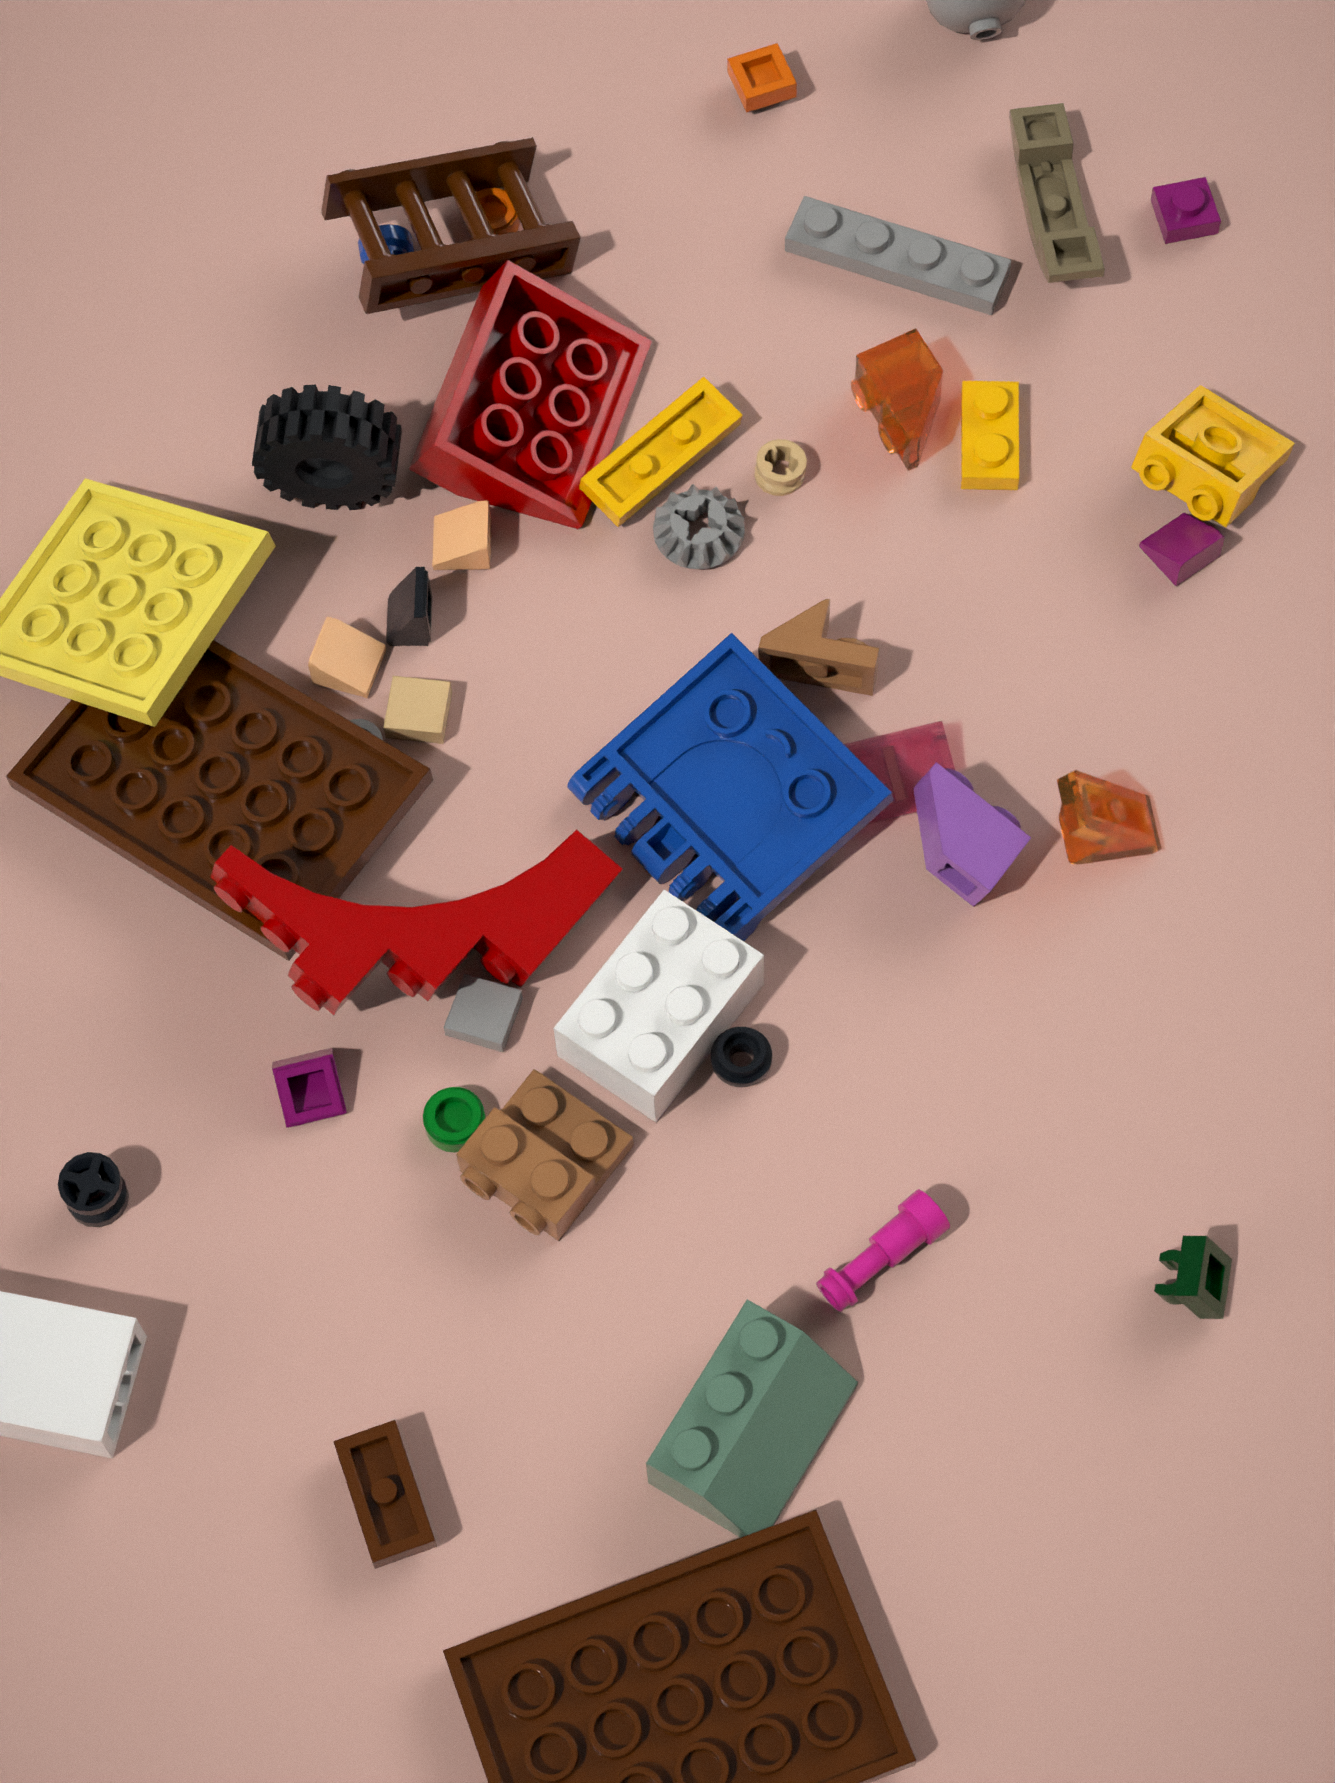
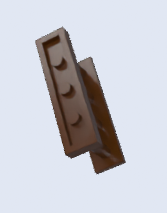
[321,137,581,314]

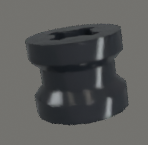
[58,1152,129,1228]

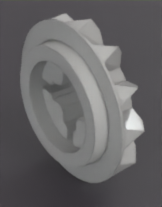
[653,484,745,569]

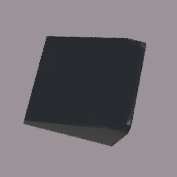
[386,567,433,646]

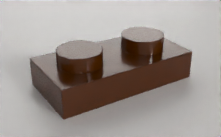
[333,1420,437,1569]

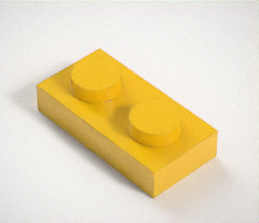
[961,381,1019,490]

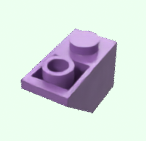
[913,762,1031,907]

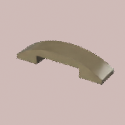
[1009,103,1105,283]

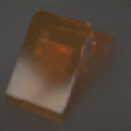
[1057,770,1162,865]

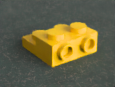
[1131,385,1295,528]

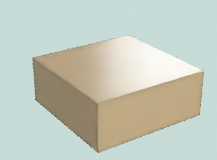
[383,676,452,744]

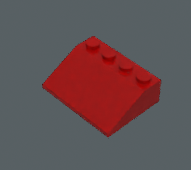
[408,260,652,529]

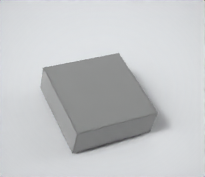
[444,974,523,1052]

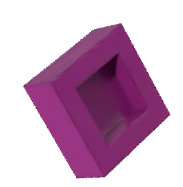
[1151,177,1221,244]

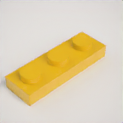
[579,376,743,527]

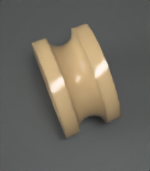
[754,439,807,496]

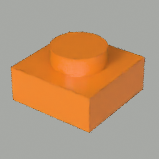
[727,43,797,113]

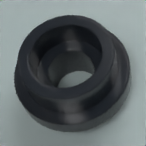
[711,1027,772,1087]

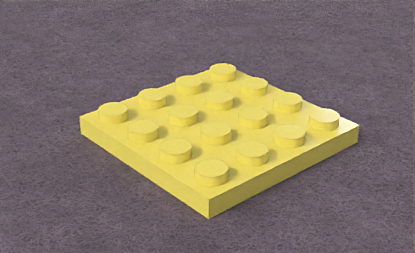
[0,478,276,727]

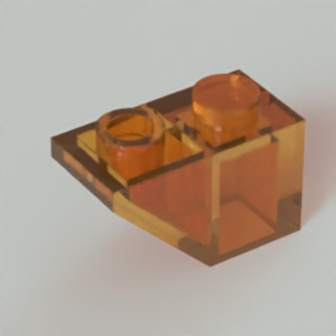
[851,328,943,471]

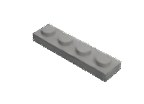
[785,196,1011,315]

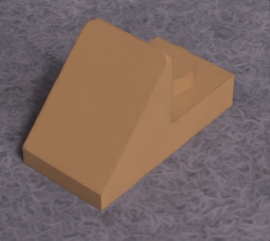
[758,599,879,696]

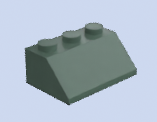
[646,1299,858,1538]

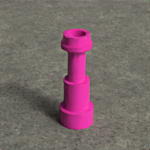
[816,1189,950,1312]

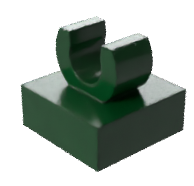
[1154,1236,1232,1319]

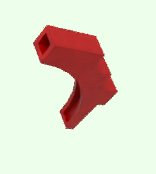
[210,829,622,1015]

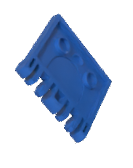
[567,633,894,941]

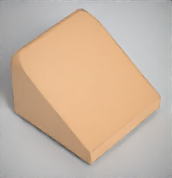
[432,501,491,570]
[308,616,387,698]

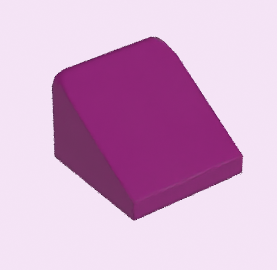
[1139,513,1225,586]
[272,1048,347,1128]

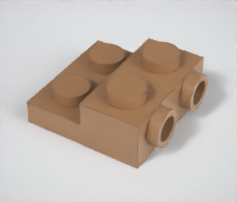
[456,1069,634,1241]

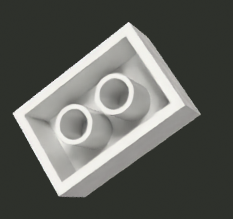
[553,890,764,1122]

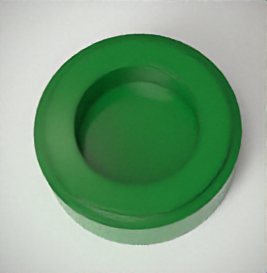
[423,1087,486,1153]

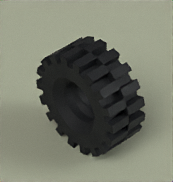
[252,384,402,510]

